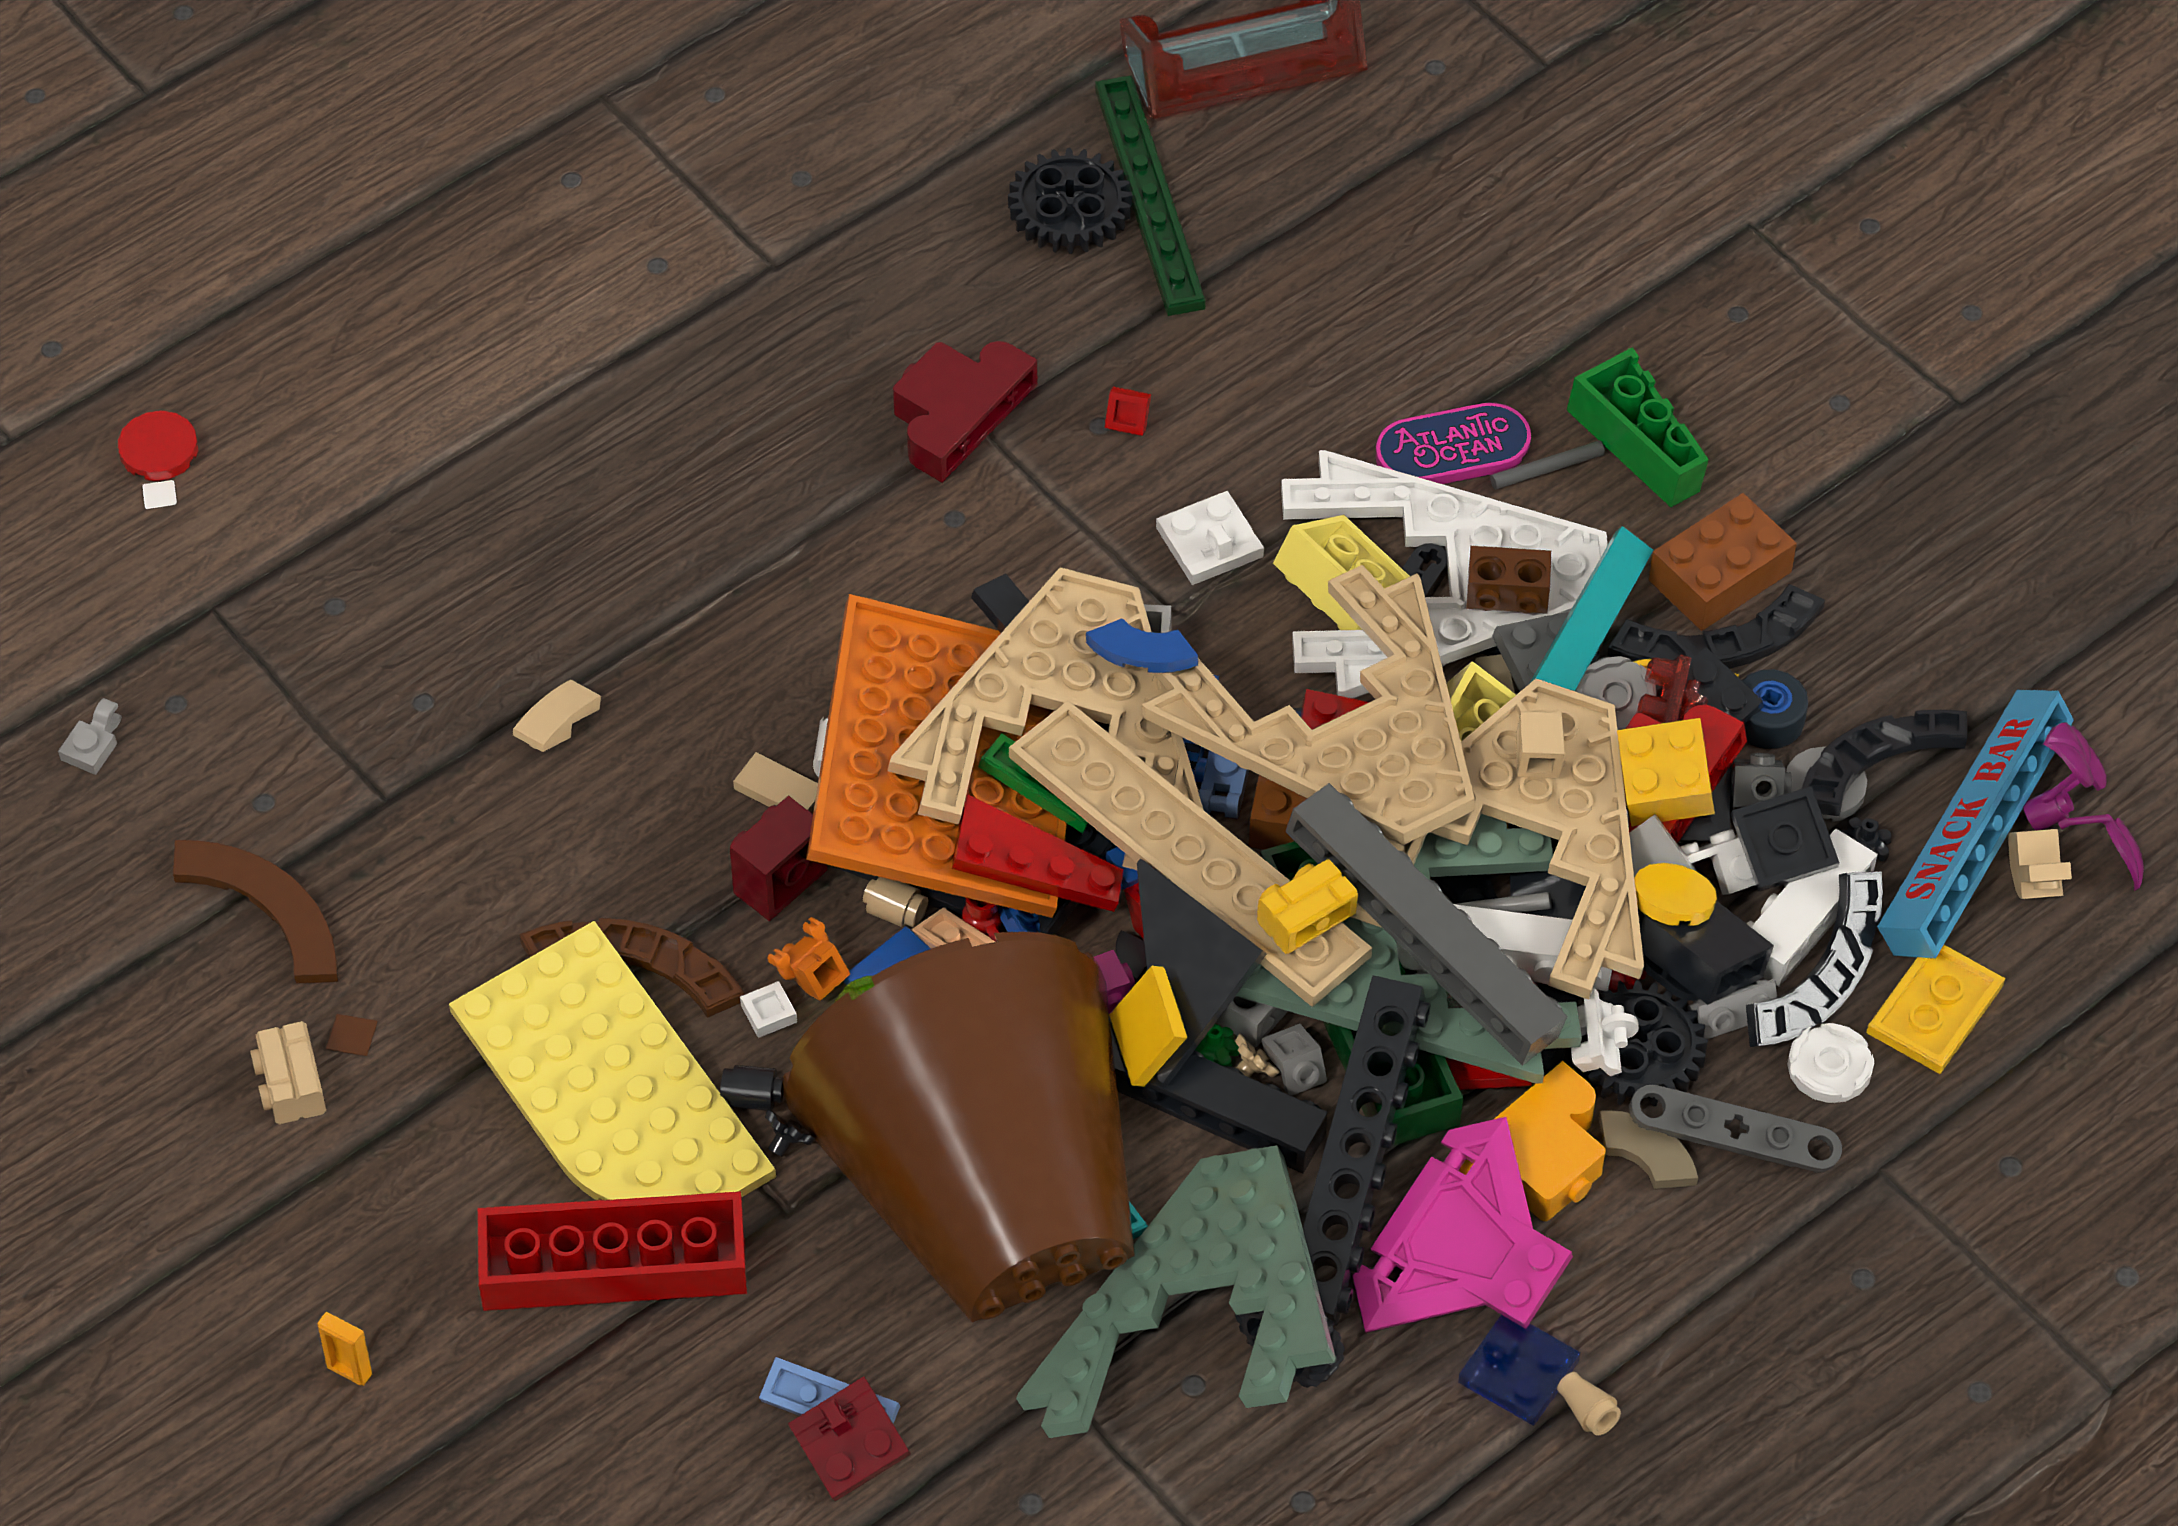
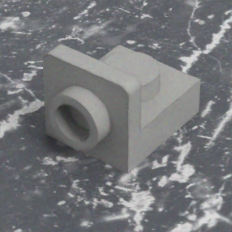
[1262,1024,1327,1096]

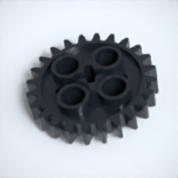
[1008,148,1132,254]
[1570,980,1708,1106]

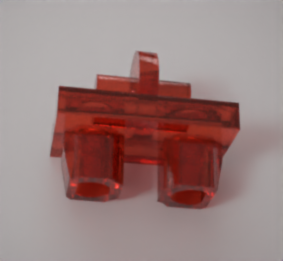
[1636,654,1708,723]

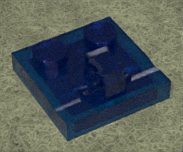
[1458,1315,1581,1426]

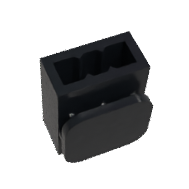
[1639,901,1774,1005]

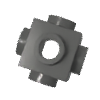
[1731,753,1792,807]

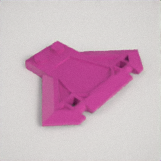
[1353,1117,1573,1333]

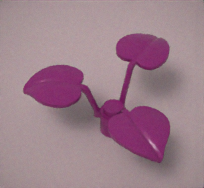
[2023,722,2144,891]

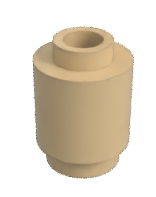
[863,877,928,928]

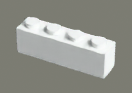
[1747,829,1878,987]
[1453,904,1612,991]

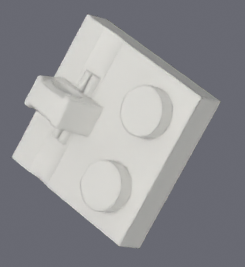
[1156,491,1264,585]

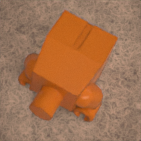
[768,917,851,1001]

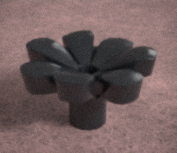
[1841,817,1892,861]
[765,1109,816,1157]

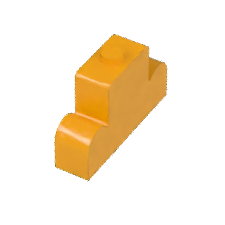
[1443,1061,1606,1221]

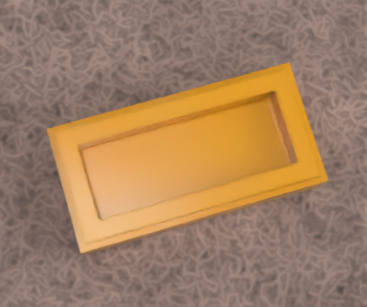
[317,1312,372,1386]

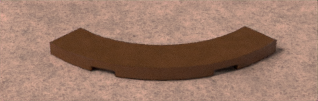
[173,840,338,983]
[519,918,745,1018]

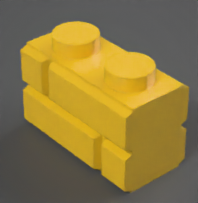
[1257,859,1358,954]

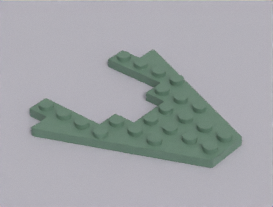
[1236,814,1582,1084]
[1016,1145,1336,1438]

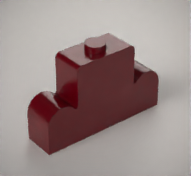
[893,341,1038,483]

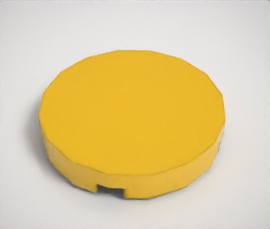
[1634,863,1717,926]

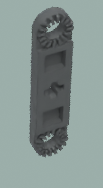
[1629,1085,1842,1173]

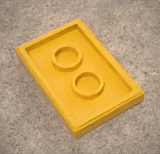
[1866,945,2005,1074]

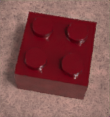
[730,795,827,921]

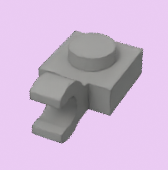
[58,698,122,775]

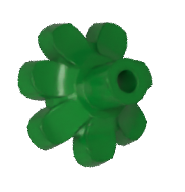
[1195,1024,1240,1067]

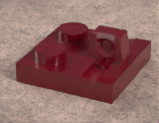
[788,1376,911,1502]

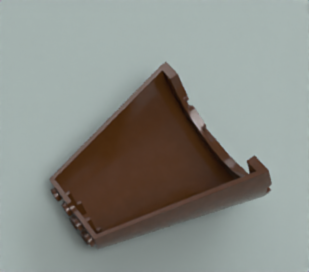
[783,932,1135,1322]

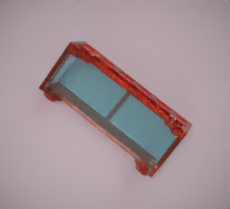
[1119,0,1368,119]

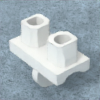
[1571,988,1639,1076]

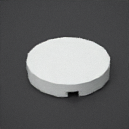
[1787,1023,1874,1103]

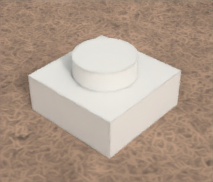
[740,981,797,1038]

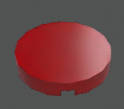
[118,410,198,481]

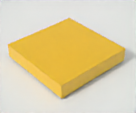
[1109,966,1187,1087]

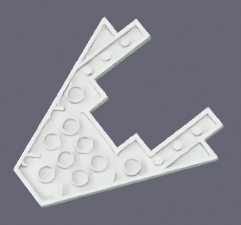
[1281,450,1608,698]

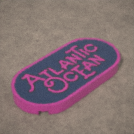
[1376,403,1531,484]

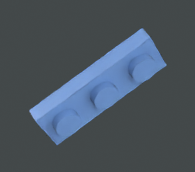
[759,1357,900,1424]

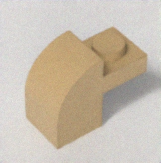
[2008,829,2072,899]

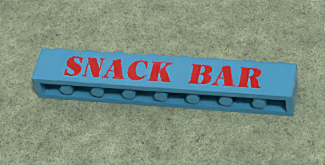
[1877,690,2074,958]

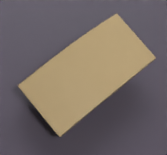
[513,679,601,752]

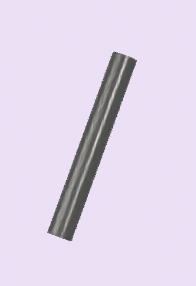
[1490,440,1605,490]

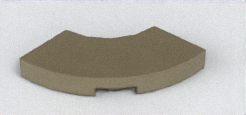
[1599,1110,1698,1189]

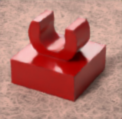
[1104,386,1151,436]

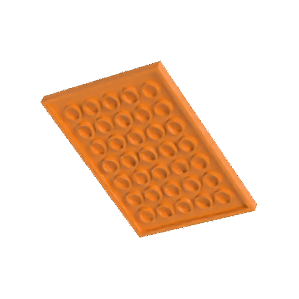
[806,594,1067,918]

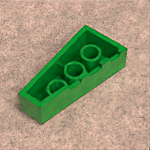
[1567,347,1709,508]

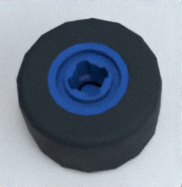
[1742,669,1808,749]

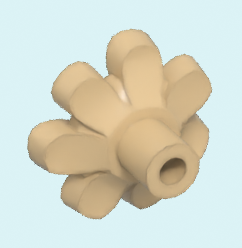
[1235,1033,1280,1077]

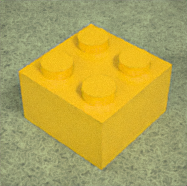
[1617,718,1715,826]

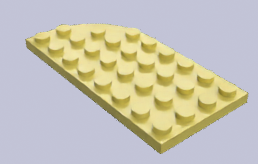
[449,921,776,1200]

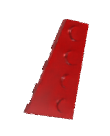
[952,794,1123,912]

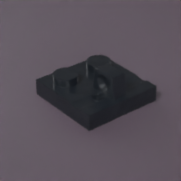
[1731,786,1840,892]

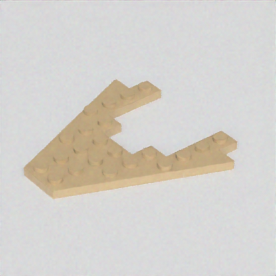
[1142,565,1475,845]
[887,567,1204,870]
[1351,679,1644,1000]

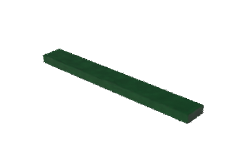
[1095,75,1206,316]

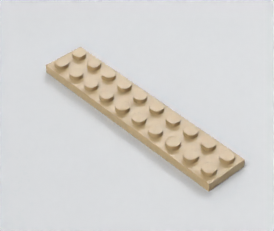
[1009,701,1372,1007]

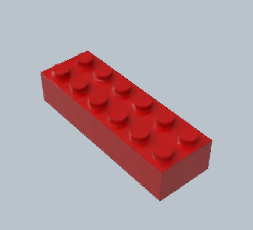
[477,1191,747,1311]

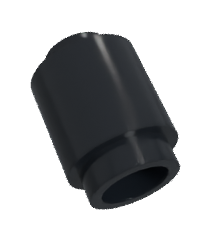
[720,1065,784,1111]

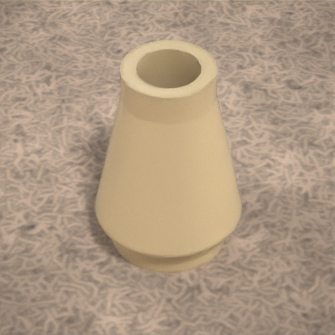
[1557,1372,1621,1435]

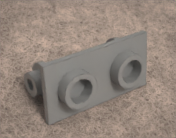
[1687,979,1777,1039]

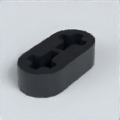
[1402,543,1447,597]

